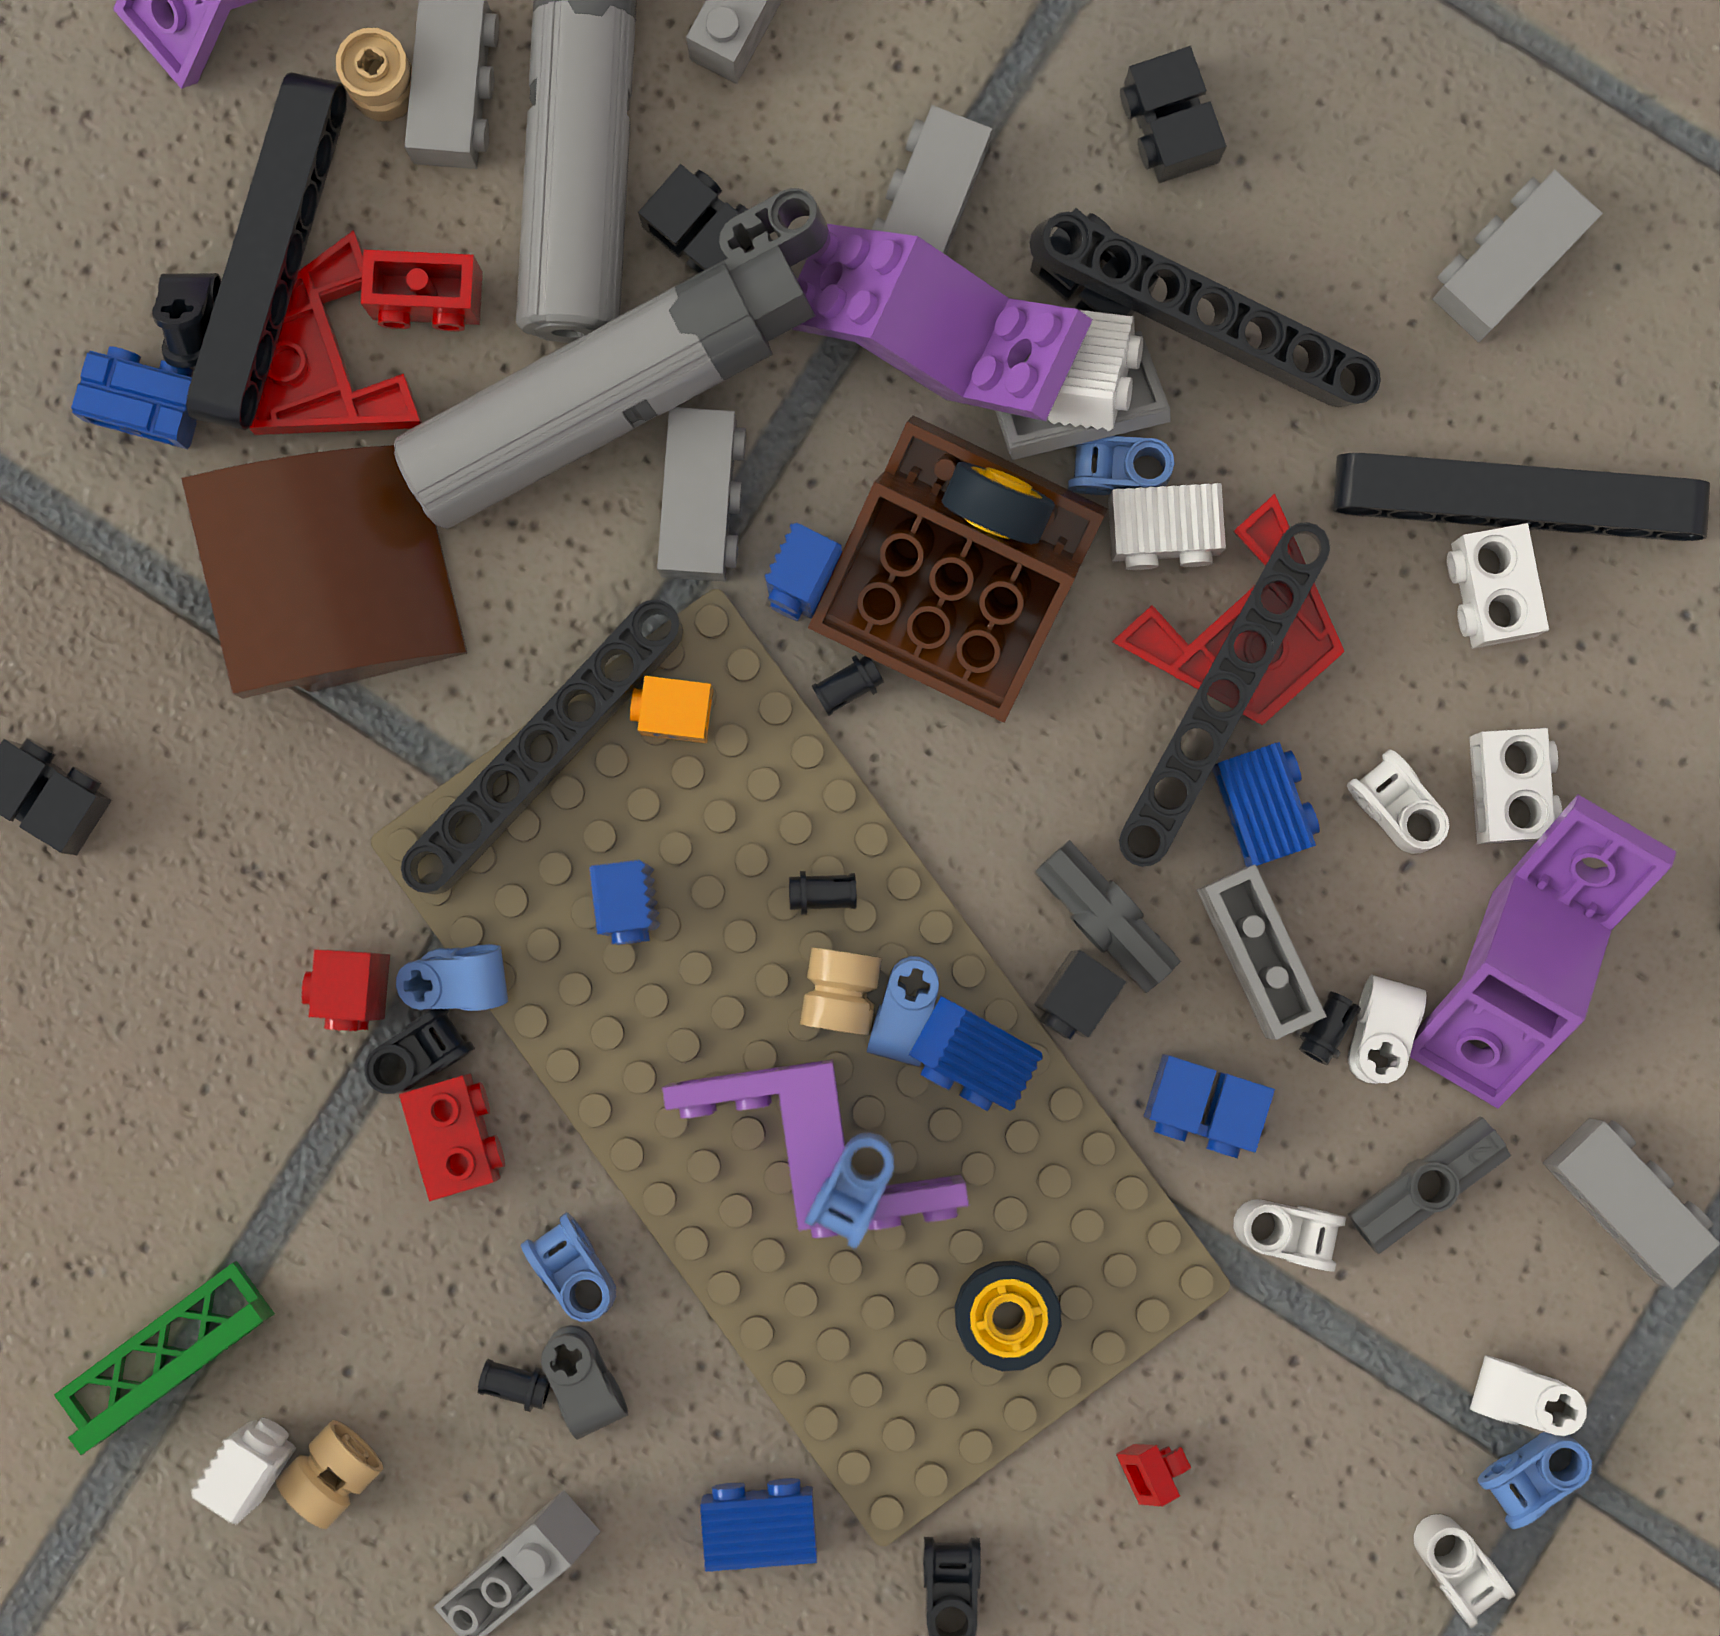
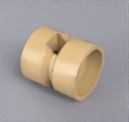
[336,28,412,121]
[800,947,882,1035]
[276,1420,383,1529]

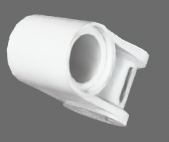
[1347,749,1449,854]
[1348,975,1427,1084]
[1233,1199,1346,1272]
[1470,1355,1587,1436]
[1414,1514,1516,1628]

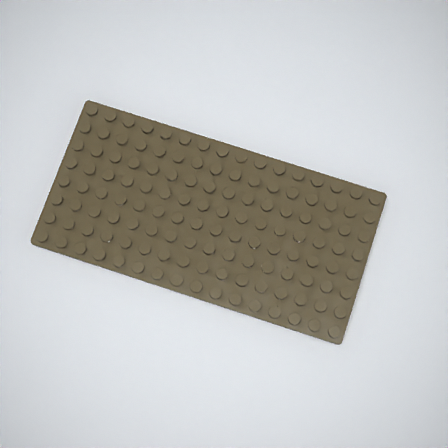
[371,589,1230,1547]

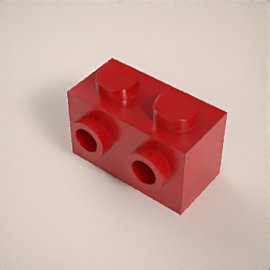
[361,249,483,332]
[301,949,390,1031]
[399,1073,505,1202]

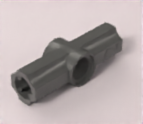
[1034,840,1181,993]
[1347,1117,1511,1254]

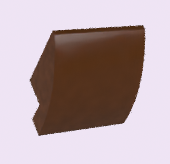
[808,415,1108,723]
[181,445,468,699]

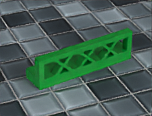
[54,1261,275,1455]

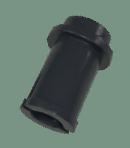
[812,655,884,716]
[789,871,857,915]
[1299,991,1361,1065]
[477,1359,551,1412]

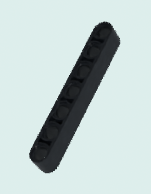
[187,72,347,430]
[1029,212,1381,407]
[1333,453,1710,541]
[1119,522,1330,867]
[401,599,683,895]

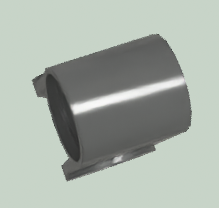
[541,1325,628,1440]

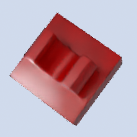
[1116,1444,1191,1507]

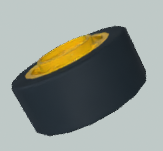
[942,462,1055,544]
[955,1261,1062,1371]

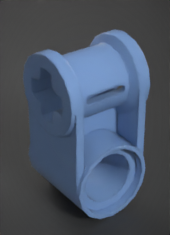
[1068,435,1174,495]
[396,944,508,1011]
[866,956,939,1067]
[804,1132,894,1249]
[521,1212,616,1322]
[1478,1432,1592,1529]

